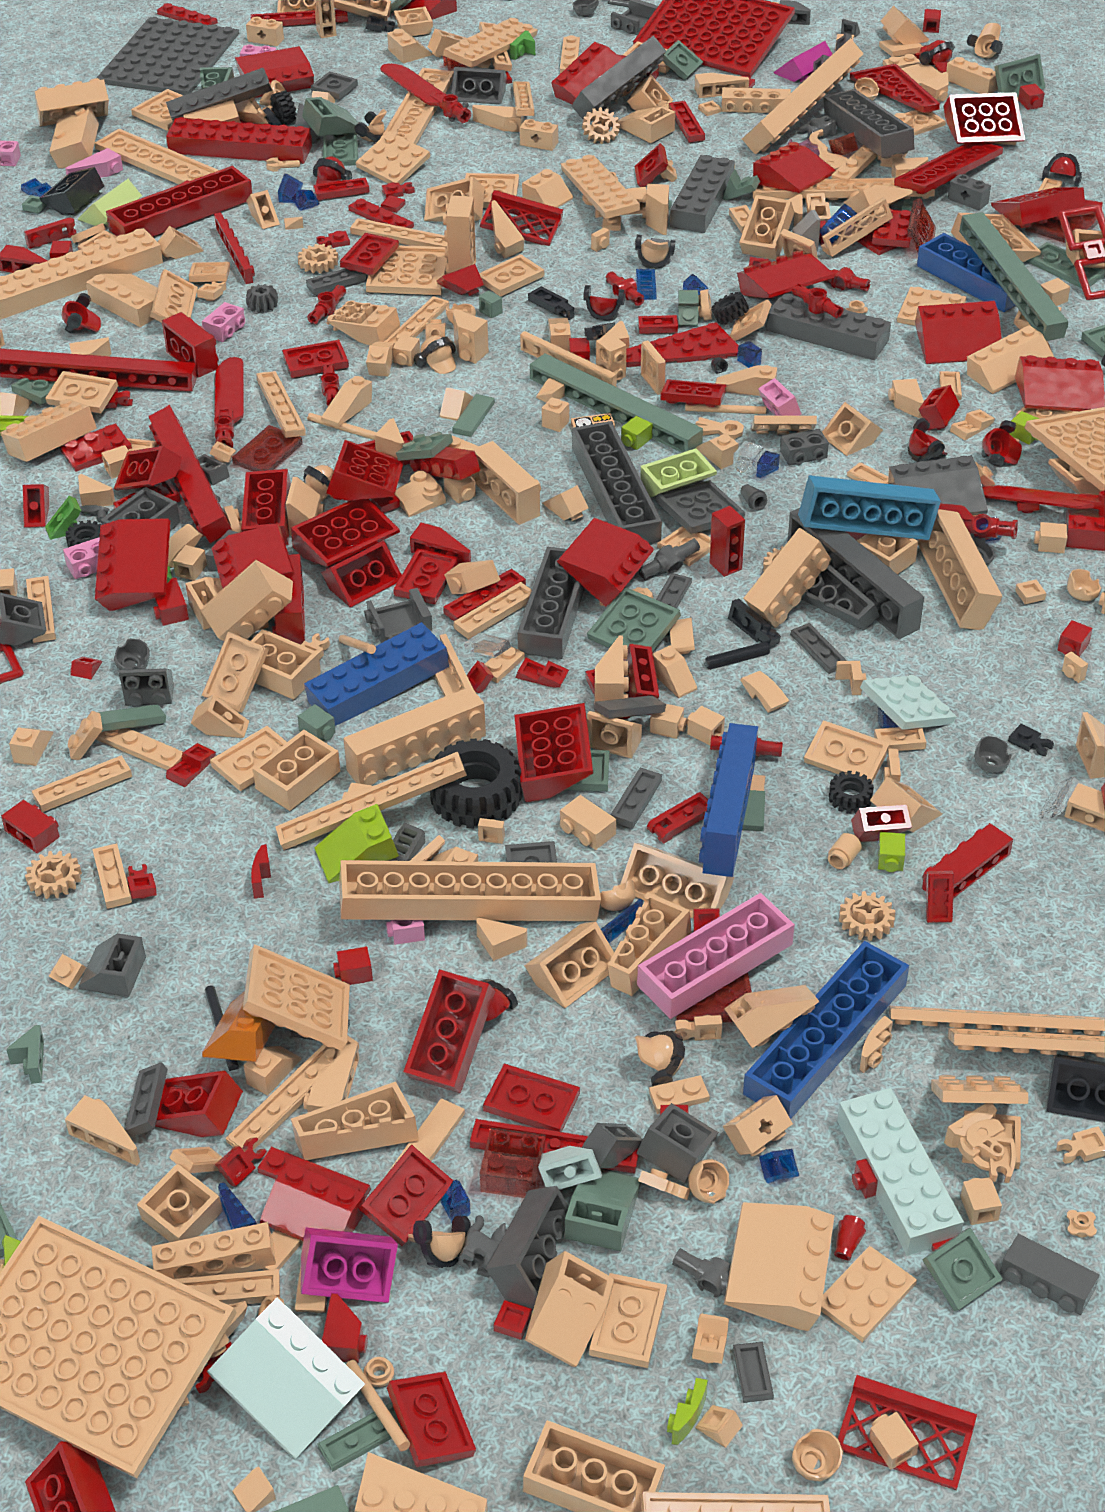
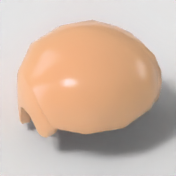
[853,77,879,101]
[445,303,476,324]
[1067,569,1102,601]
[600,880,635,911]
[688,1159,729,1204]
[792,1429,843,1482]

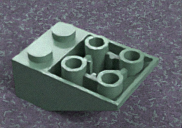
[302,97,358,136]
[565,1169,642,1251]

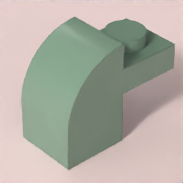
[678,290,698,326]

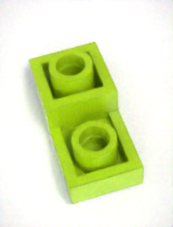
[667,1378,708,1445]

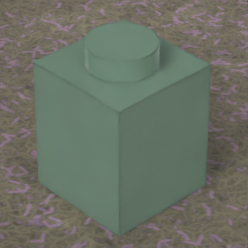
[297,704,336,741]

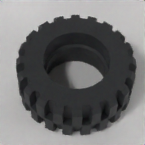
[429,738,522,829]

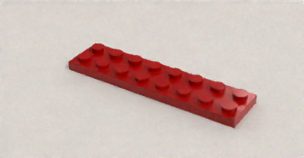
[894,143,1003,195]

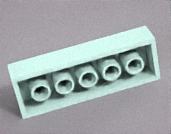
[837,1088,964,1256]

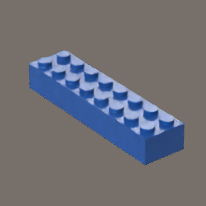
[699,723,758,877]
[743,941,909,1119]

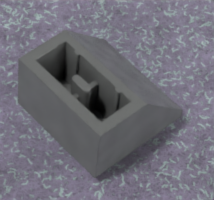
[119,668,174,707]
[79,933,146,997]

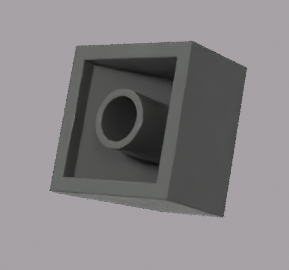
[0,593,47,646]
[637,1103,719,1183]

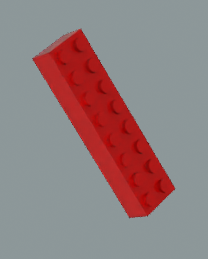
[166,117,312,164]
[106,166,253,237]

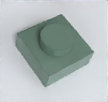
[22,195,47,214]

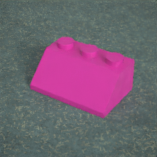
[773,41,832,82]
[301,1227,398,1303]

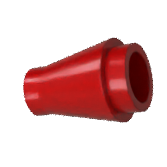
[834,1215,866,1261]

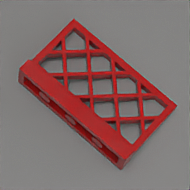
[480,190,564,246]
[838,1375,977,1491]

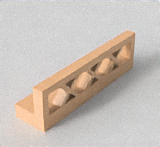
[821,197,893,257]
[434,634,473,697]

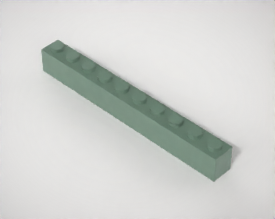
[959,212,1068,341]
[530,353,703,453]

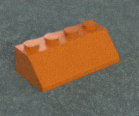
[202,991,275,1062]

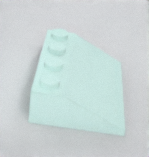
[207,1298,365,1459]

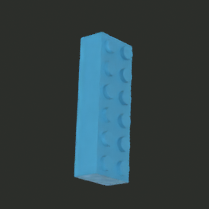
[798,475,941,540]

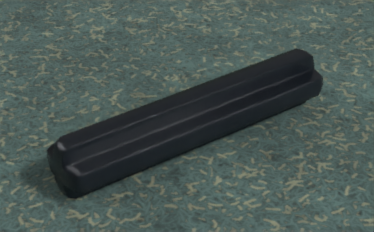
[705,642,770,670]

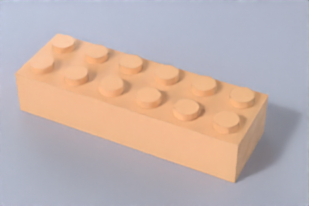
[918,509,1003,630]
[343,686,486,785]

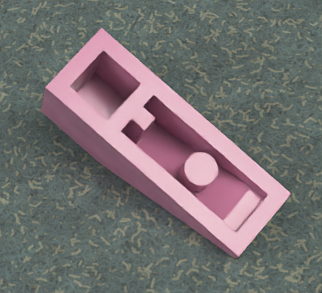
[65,148,123,178]

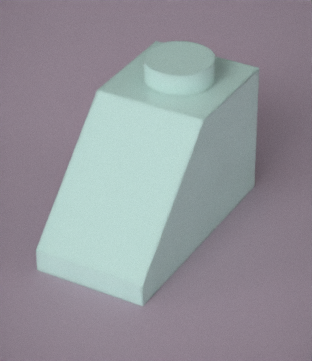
[538,1146,602,1189]

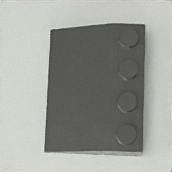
[888,455,988,515]

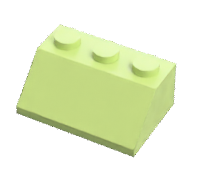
[78,179,142,227]
[640,448,717,498]

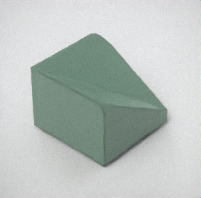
[479,291,503,318]

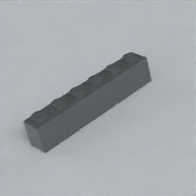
[166,67,272,122]

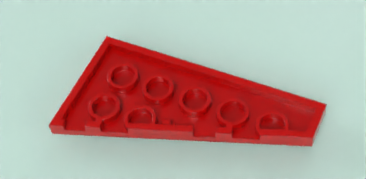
[849,63,940,113]
[626,322,745,367]

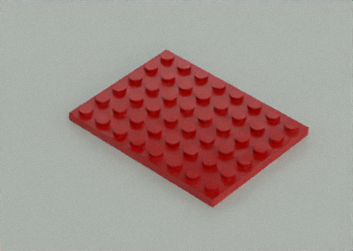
[633,0,795,78]

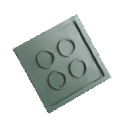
[587,587,681,652]

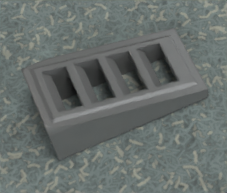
[197,454,230,485]
[388,823,426,861]

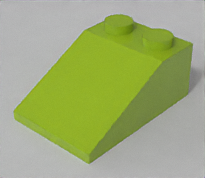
[314,804,399,883]

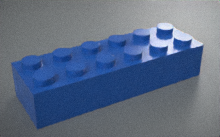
[917,233,1016,312]
[304,622,449,726]

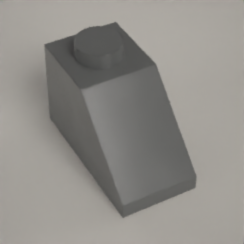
[780,0,811,25]
[581,1123,643,1169]

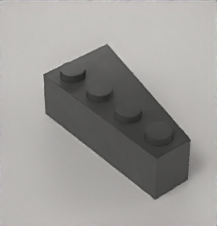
[801,565,880,631]
[486,1186,569,1311]

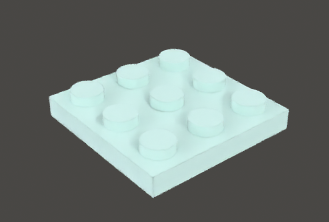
[860,675,957,730]

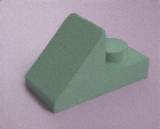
[723,169,760,200]
[7,1025,44,1084]

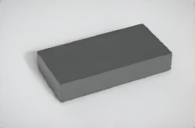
[733,1341,774,1403]

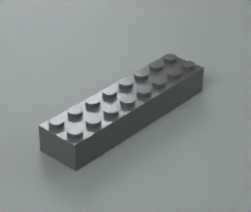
[823,89,915,158]
[572,421,662,544]
[787,508,924,639]

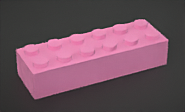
[637,893,795,1019]

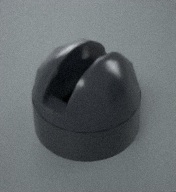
[711,357,728,374]

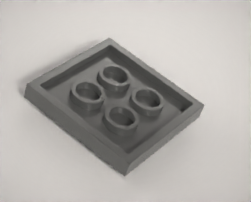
[656,480,745,534]

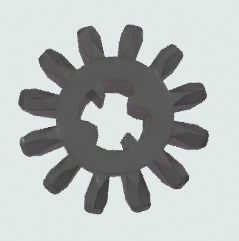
[246,284,278,313]

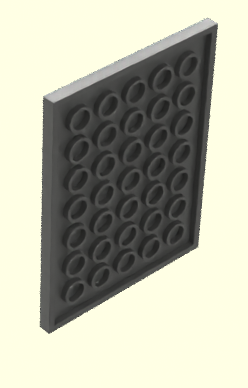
[97,17,239,95]

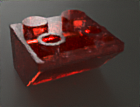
[480,1127,546,1198]

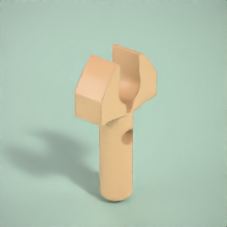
[266,157,300,172]

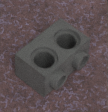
[780,428,829,466]

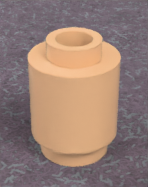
[828,833,862,869]

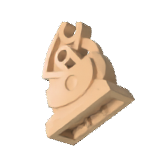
[944,1103,1017,1183]

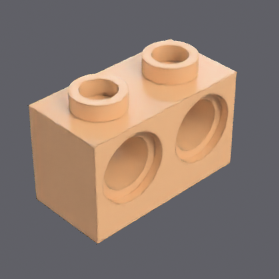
[596,334,626,380]

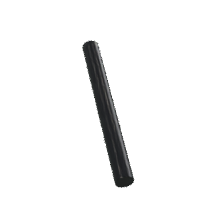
[205,985,239,1071]

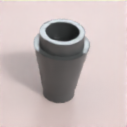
[740,484,768,510]

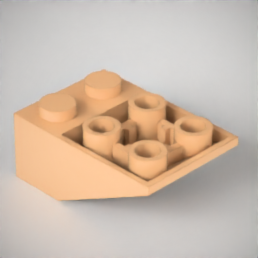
[617,106,675,143]
[328,300,400,346]
[185,577,223,630]
[594,635,628,718]
[724,985,819,1049]
[525,1251,614,1367]

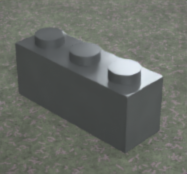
[1000,1233,1100,1315]

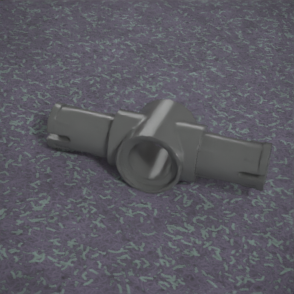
[638,538,700,580]
[672,1248,731,1298]

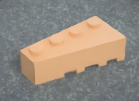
[608,892,692,996]
[355,1452,488,1512]

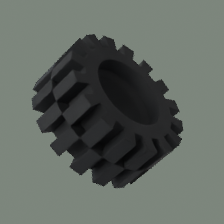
[270,91,297,125]
[711,292,749,325]
[65,520,102,547]
[829,771,874,814]

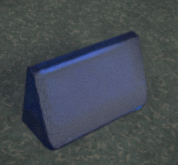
[278,173,303,203]
[601,898,643,943]

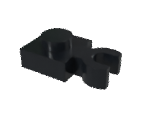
[366,15,395,32]
[1008,724,1054,757]

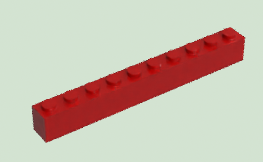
[0,348,197,392]
[148,405,233,543]

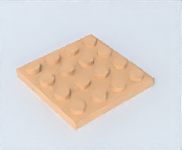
[366,245,448,295]
[243,944,350,1051]

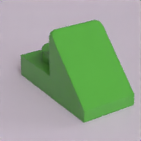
[510,30,536,60]
[45,495,81,540]

